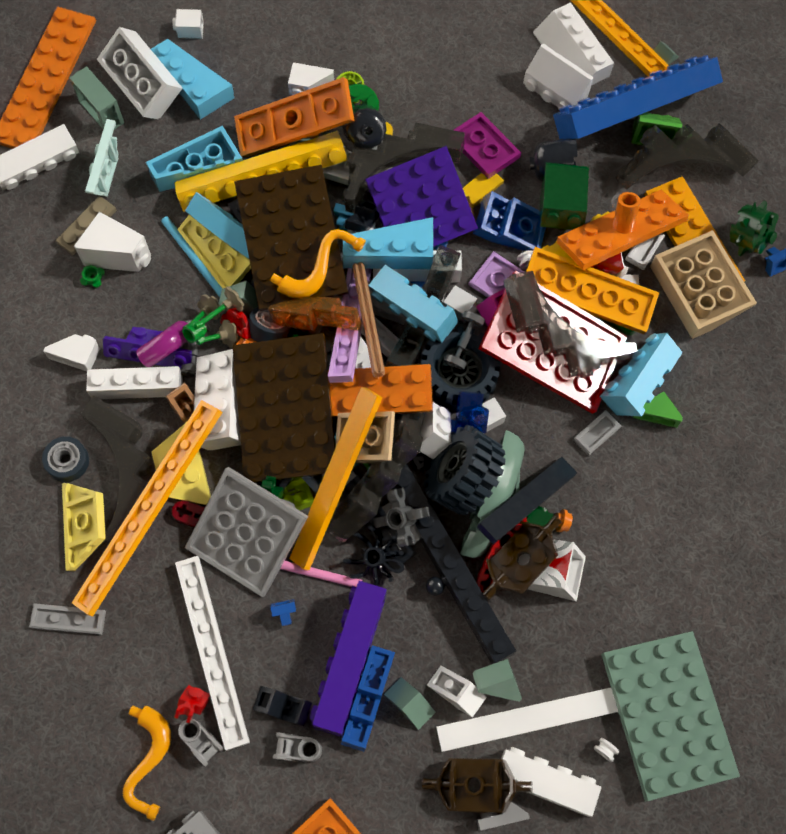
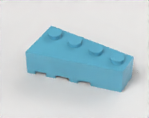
[151,39,234,119]
[146,126,243,191]
[343,217,433,270]
[368,265,458,343]
[600,333,683,416]

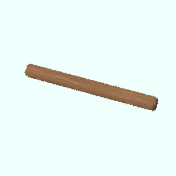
[352,262,385,378]

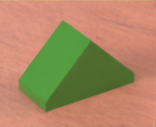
[633,391,683,428]

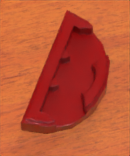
[220,308,251,339]

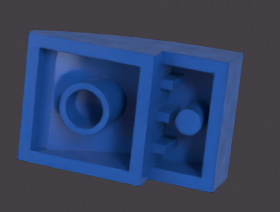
[473,191,546,251]

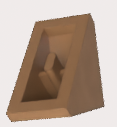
[166,383,195,424]

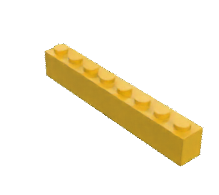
[175,131,348,212]

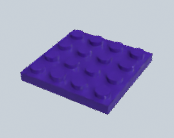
[365,146,478,247]

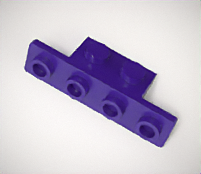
[103,327,192,369]

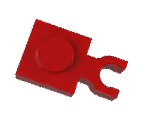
[174,685,210,723]

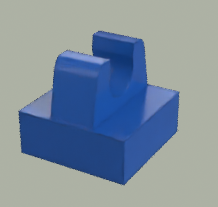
[765,247,786,277]
[271,599,296,626]

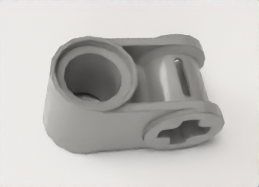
[178,719,224,767]
[273,733,322,762]

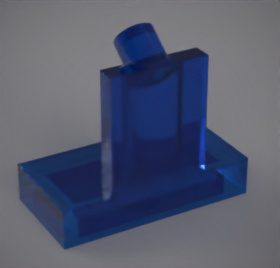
[454,391,489,433]

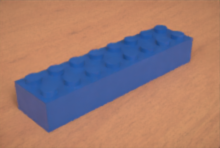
[553,55,723,139]

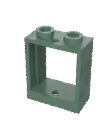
[70,67,124,130]

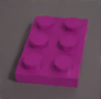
[449,112,521,179]

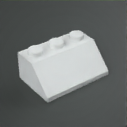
[523,44,594,109]

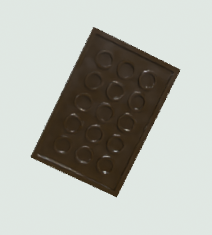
[234,164,348,311]
[232,333,336,483]

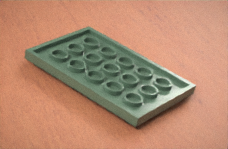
[601,631,740,802]

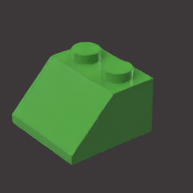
[631,112,682,150]

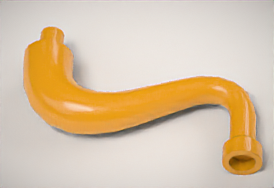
[270,229,366,299]
[123,705,171,821]

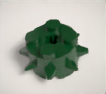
[730,200,779,257]

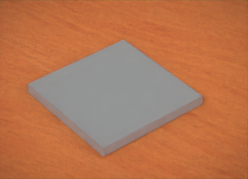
[184,467,308,597]

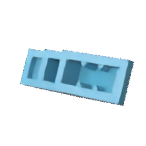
[185,192,249,259]

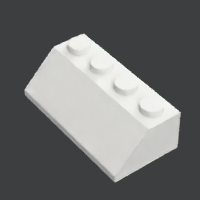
[533,3,614,85]

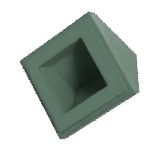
[654,41,679,65]

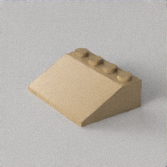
[650,230,757,339]

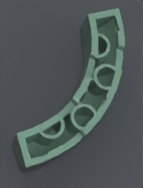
[460,430,525,558]

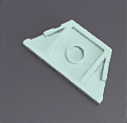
[85,119,118,196]

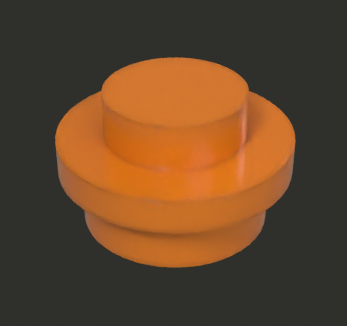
[555,509,573,533]

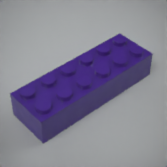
[310,581,387,737]

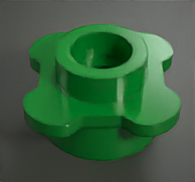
[80,265,105,288]

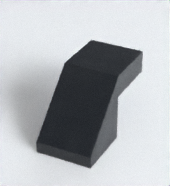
[252,686,312,726]

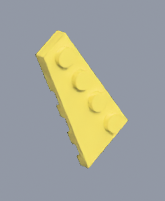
[177,215,251,289]

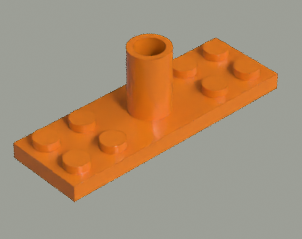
[234,77,354,158]
[557,189,689,270]

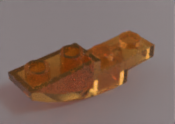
[268,297,362,331]

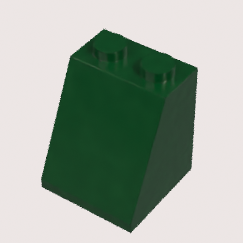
[540,163,589,230]

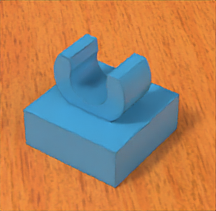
[333,203,355,231]

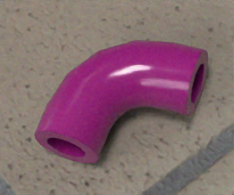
[137,321,188,367]

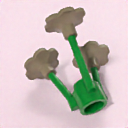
[182,286,244,348]

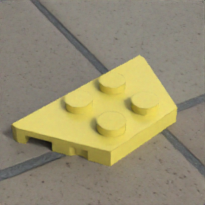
[152,422,211,505]
[62,483,105,571]

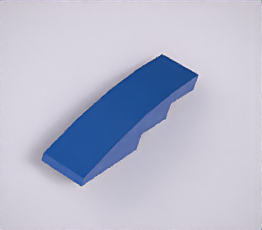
[341,645,395,752]

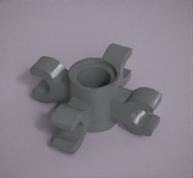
[373,488,430,547]

